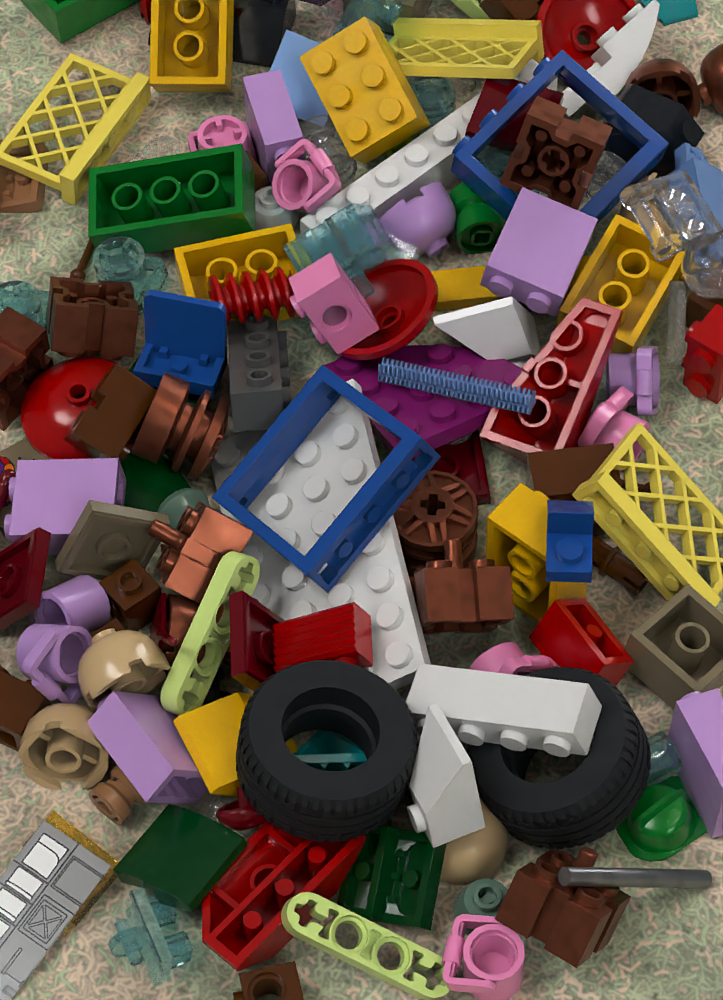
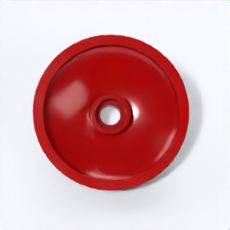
[536,0,636,70]
[340,258,438,360]
[21,357,141,460]

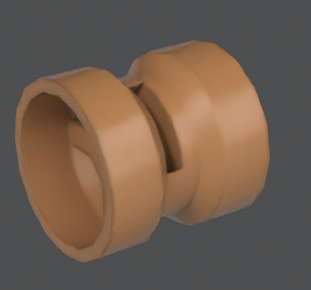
[89,765,145,825]

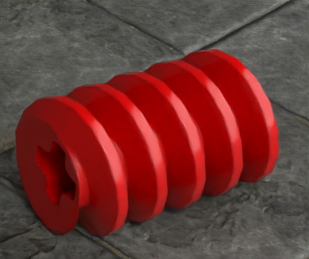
[208,267,296,326]

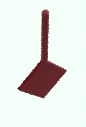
[150,593,178,649]

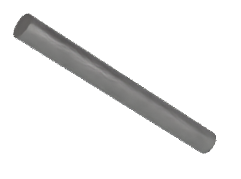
[558,867,712,889]

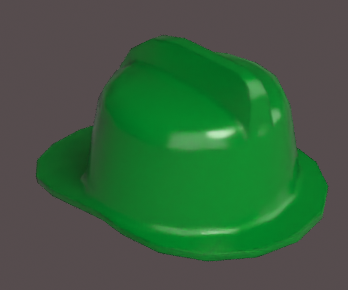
[616,776,707,862]

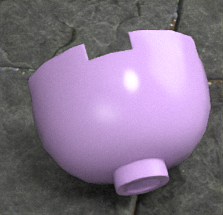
[377,182,457,258]

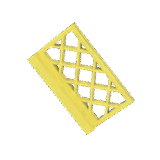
[388,17,544,79]
[0,53,151,206]
[572,422,723,607]

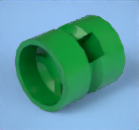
[449,182,505,254]

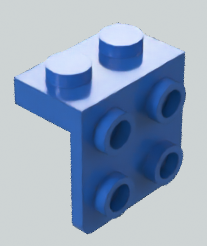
[133,290,227,398]

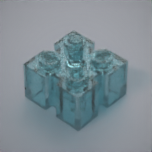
[283,203,395,298]

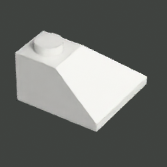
[433,296,540,368]
[407,703,485,848]

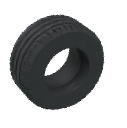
[236,660,418,842]
[467,667,651,849]

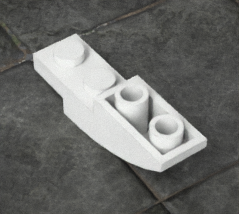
[561,0,660,119]

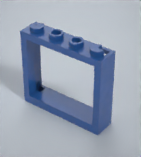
[451,50,669,225]
[212,365,441,593]

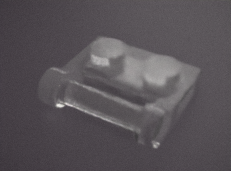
[619,170,723,262]

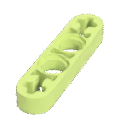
[160,551,260,715]
[281,892,450,1000]

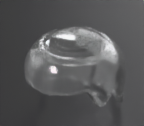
[681,233,723,299]

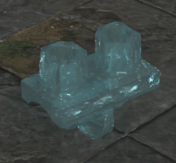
[108,887,193,985]

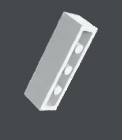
[406,663,602,757]

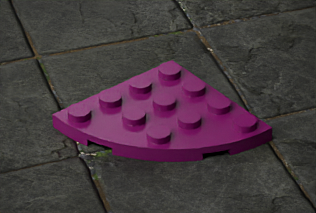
[324,343,523,458]

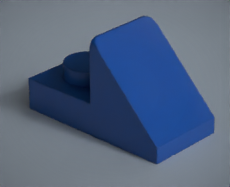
[546,500,594,583]

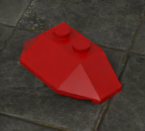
[202,821,366,972]

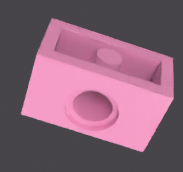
[288,252,380,355]

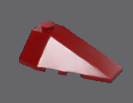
[479,297,623,464]

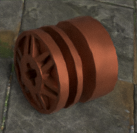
[130,372,231,481]
[393,470,478,577]

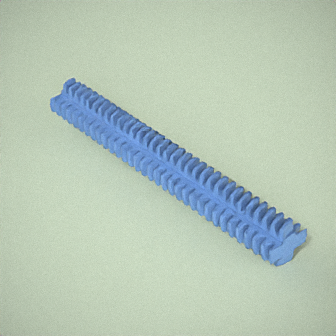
[378,357,537,415]

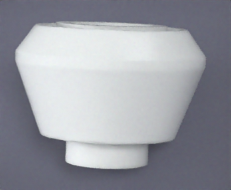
[255,186,299,231]

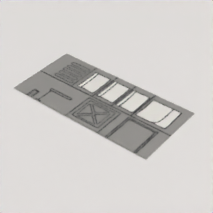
[0,820,111,1000]

